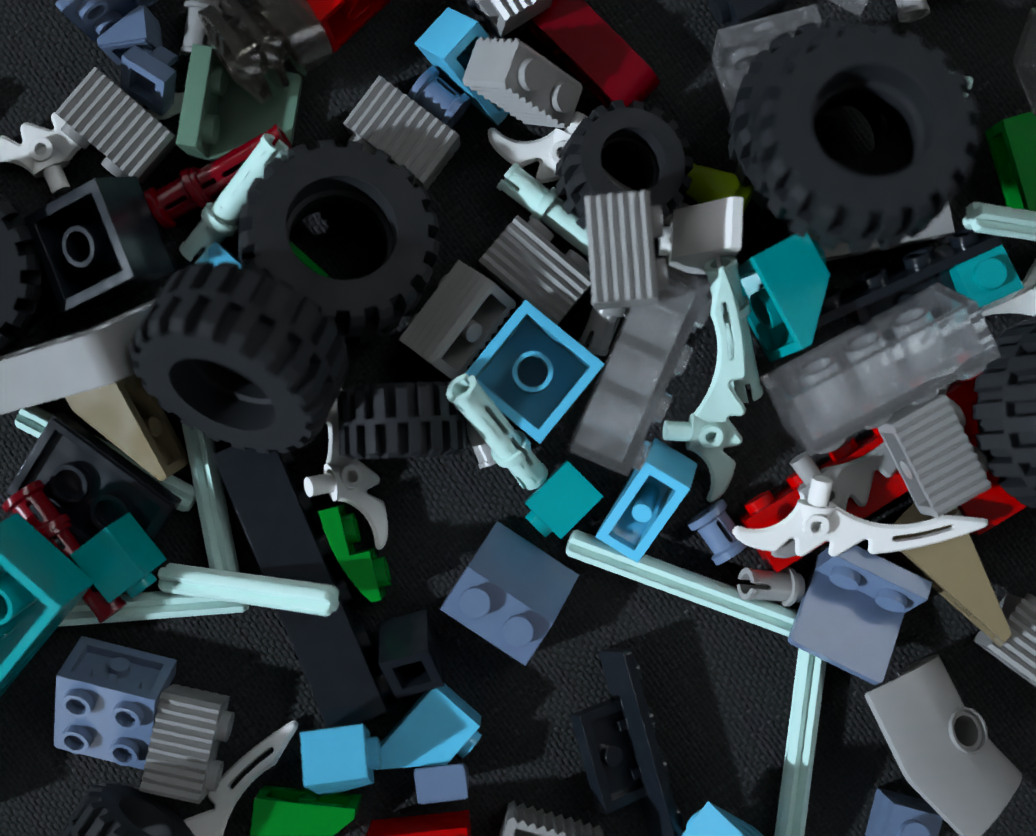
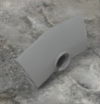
[865,654,1022,836]

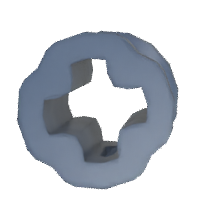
[407,66,472,129]
[687,499,747,565]

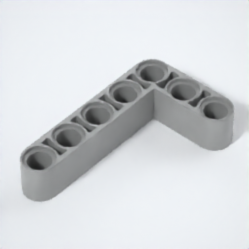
[0,299,155,415]

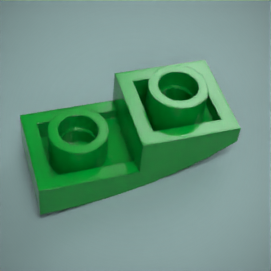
[318,504,391,603]

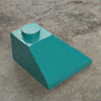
[737,233,830,362]

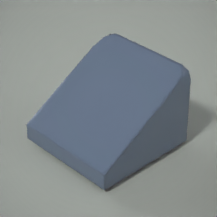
[97,5,162,65]
[414,763,469,804]

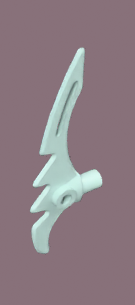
[662,266,747,502]

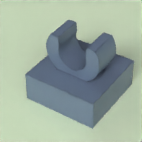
[121,45,178,116]

